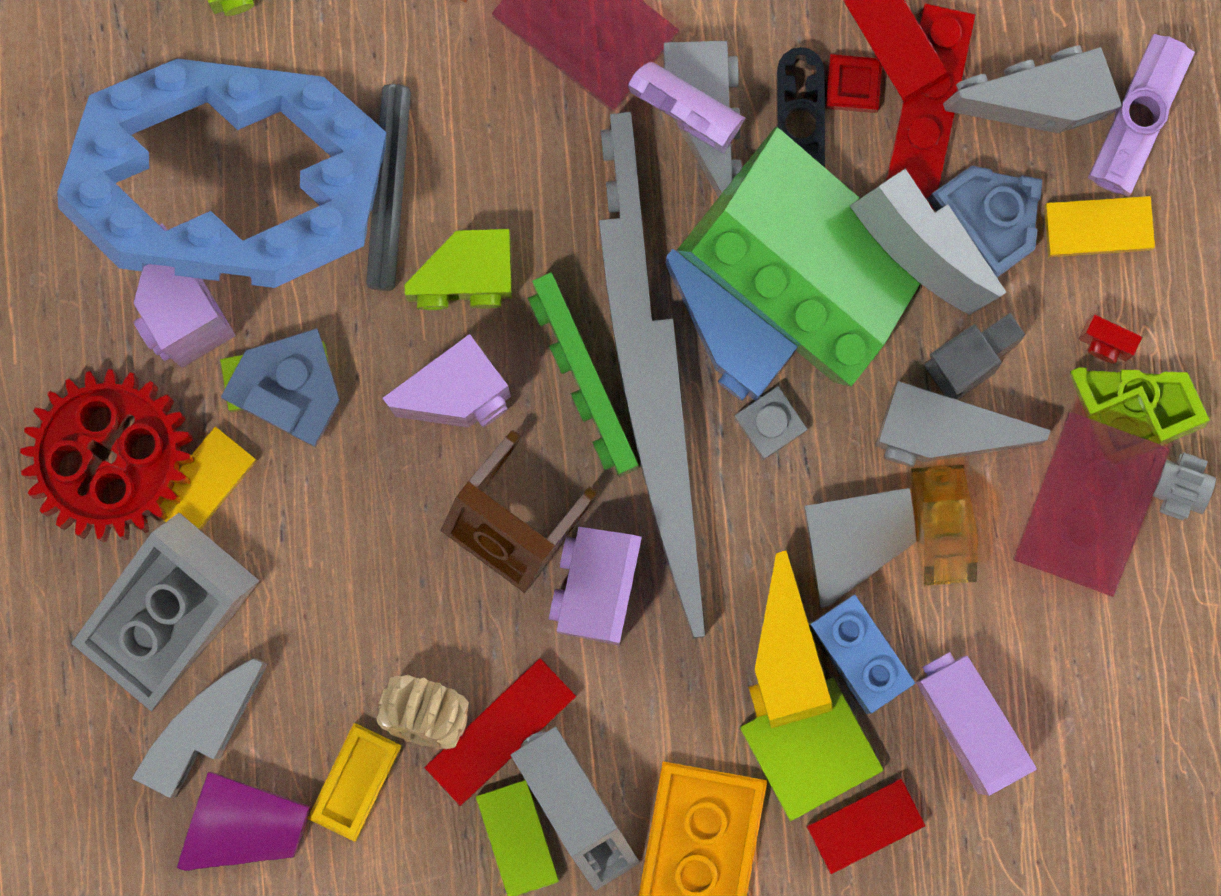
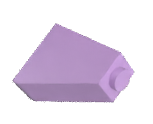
[916,652,1037,796]

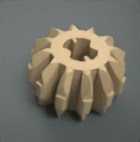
[377,675,469,750]

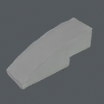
[850,169,1006,315]
[132,658,268,798]

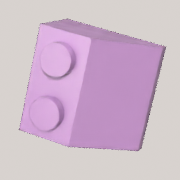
[383,334,511,428]
[549,527,642,646]

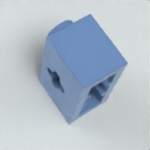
[809,595,916,714]

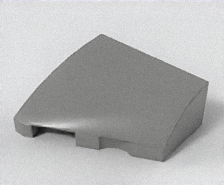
[804,488,916,608]

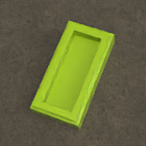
[476,780,559,896]

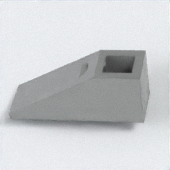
[663,41,742,198]
[943,45,1122,133]

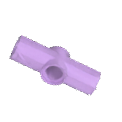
[1088,34,1195,196]

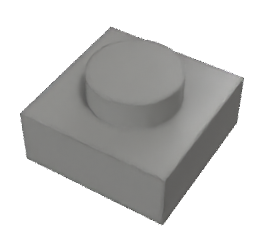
[734,386,808,460]

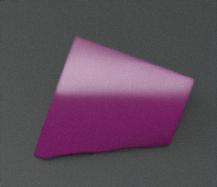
[177,772,312,871]

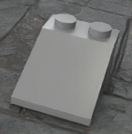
[71,513,259,711]

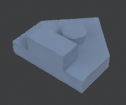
[927,166,1042,278]
[221,328,340,448]

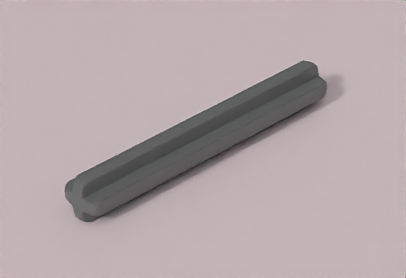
[366,84,411,291]

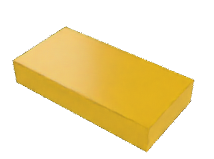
[1044,196,1155,258]
[161,426,257,530]
[307,722,403,842]

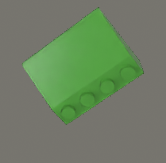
[676,127,920,387]

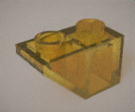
[911,465,978,586]

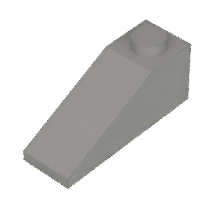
[875,381,1050,467]

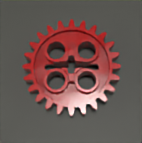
[20,369,194,542]

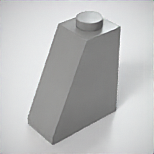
[511,727,640,891]

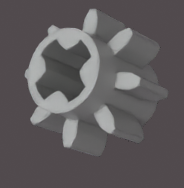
[1151,452,1216,520]

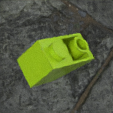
[404,229,512,310]

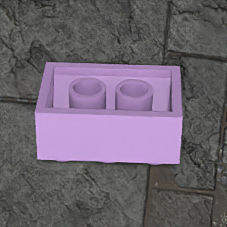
[133,223,236,368]

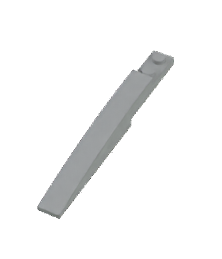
[599,112,705,639]

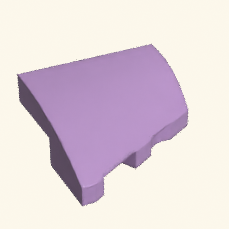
[628,62,745,154]

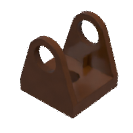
[440,430,598,593]

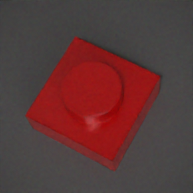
[1078,314,1142,364]

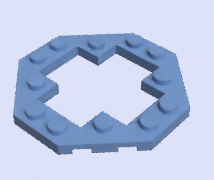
[57,59,386,288]

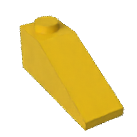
[748,550,833,729]

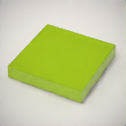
[739,677,884,821]

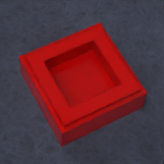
[825,54,882,113]

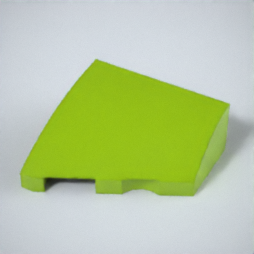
[1070,367,1210,469]

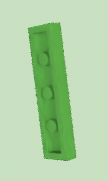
[528,272,638,478]

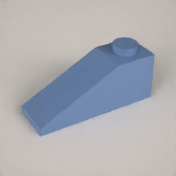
[665,249,798,401]

